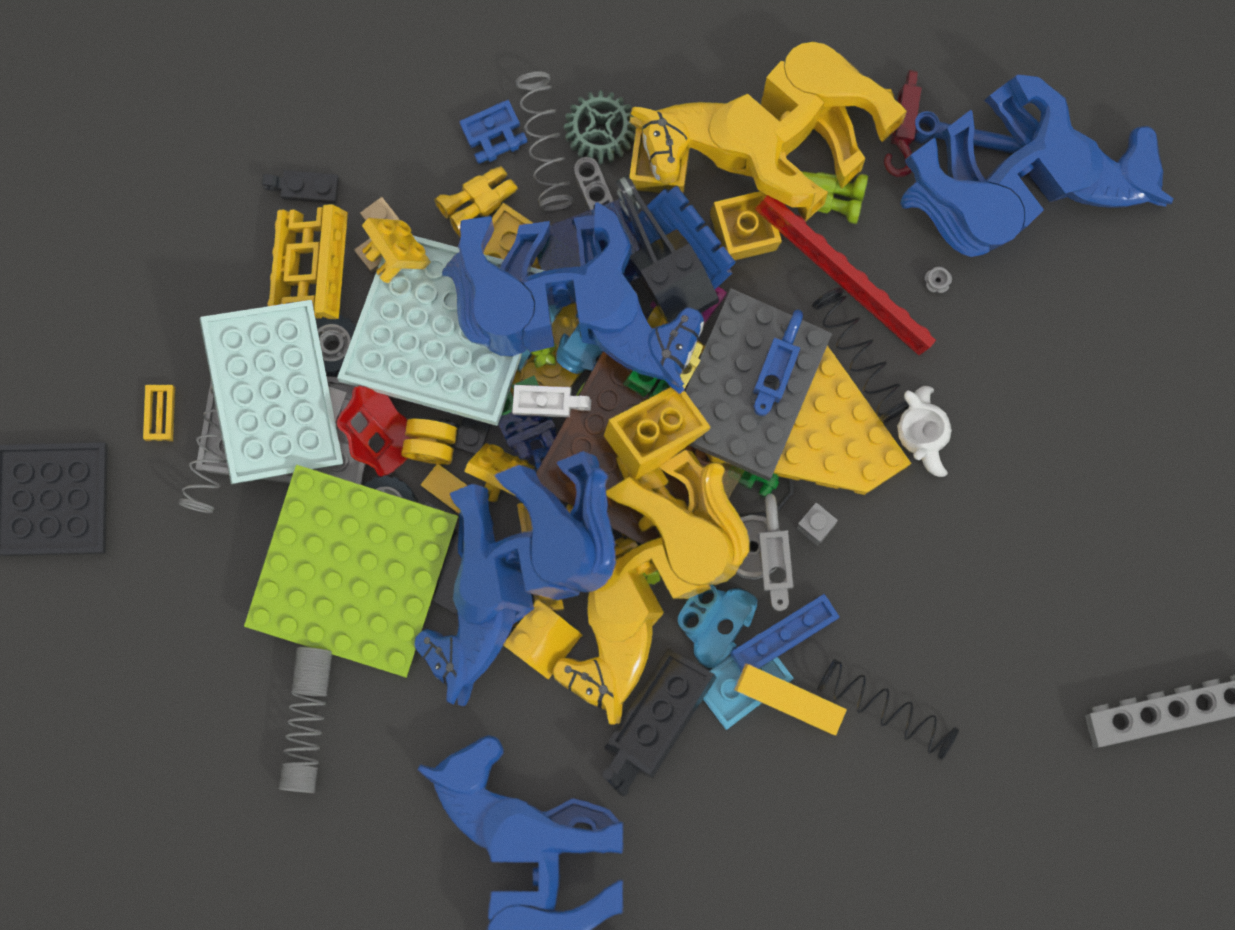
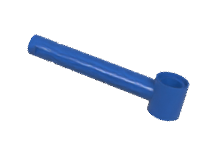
[914,111,1022,153]

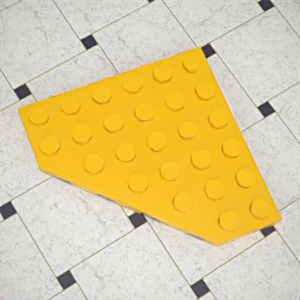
[706,345,911,495]

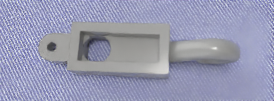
[759,493,793,611]

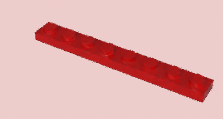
[755,195,936,355]

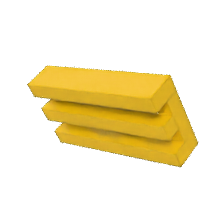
[143,385,175,441]

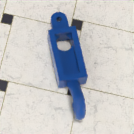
[752,310,803,416]

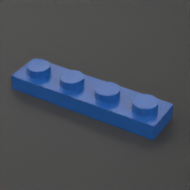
[729,594,840,672]

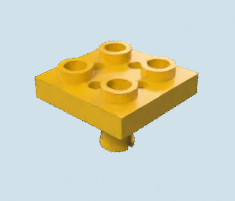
[464,443,535,502]

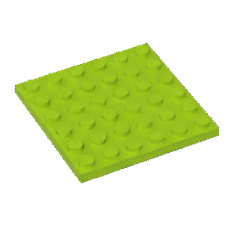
[244,464,458,678]

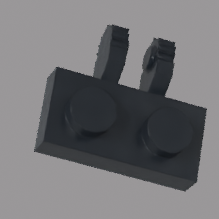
[439,413,492,455]

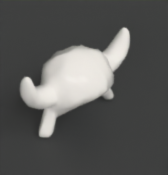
[897,386,952,477]

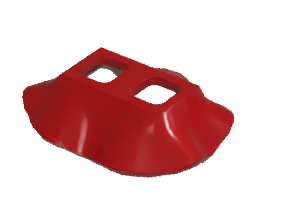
[337,386,411,477]

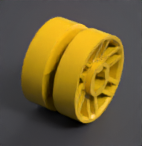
[401,419,457,465]

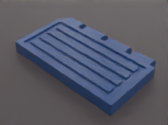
[627,186,735,290]

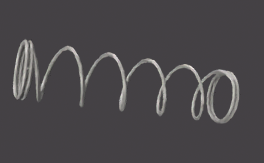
[516,71,574,211]
[178,387,227,513]

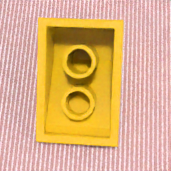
[604,387,711,480]

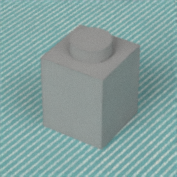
[796,503,838,546]

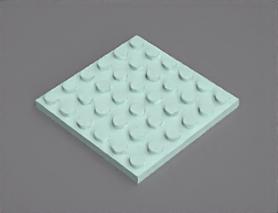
[337,236,544,426]

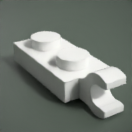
[512,385,591,417]

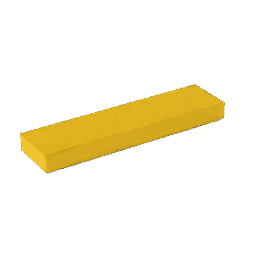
[734,664,847,736]

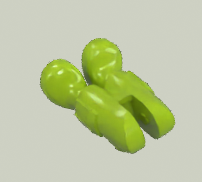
[801,171,868,224]

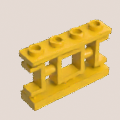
[268,204,348,319]

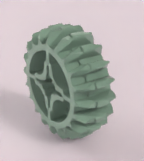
[564,90,636,164]

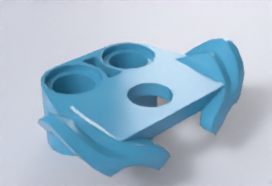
[556,313,603,374]
[678,585,758,668]

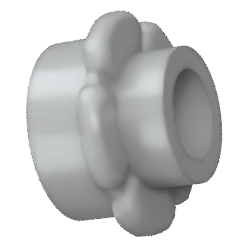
[925,267,952,293]

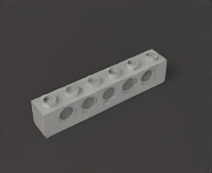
[1085,675,1235,749]

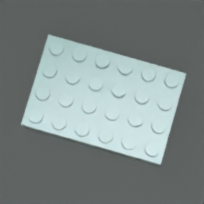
[200,300,343,484]

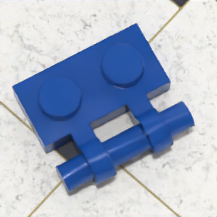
[459,99,528,164]

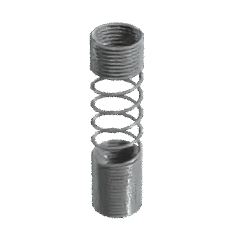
[279,647,332,793]

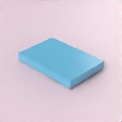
[703,633,794,730]

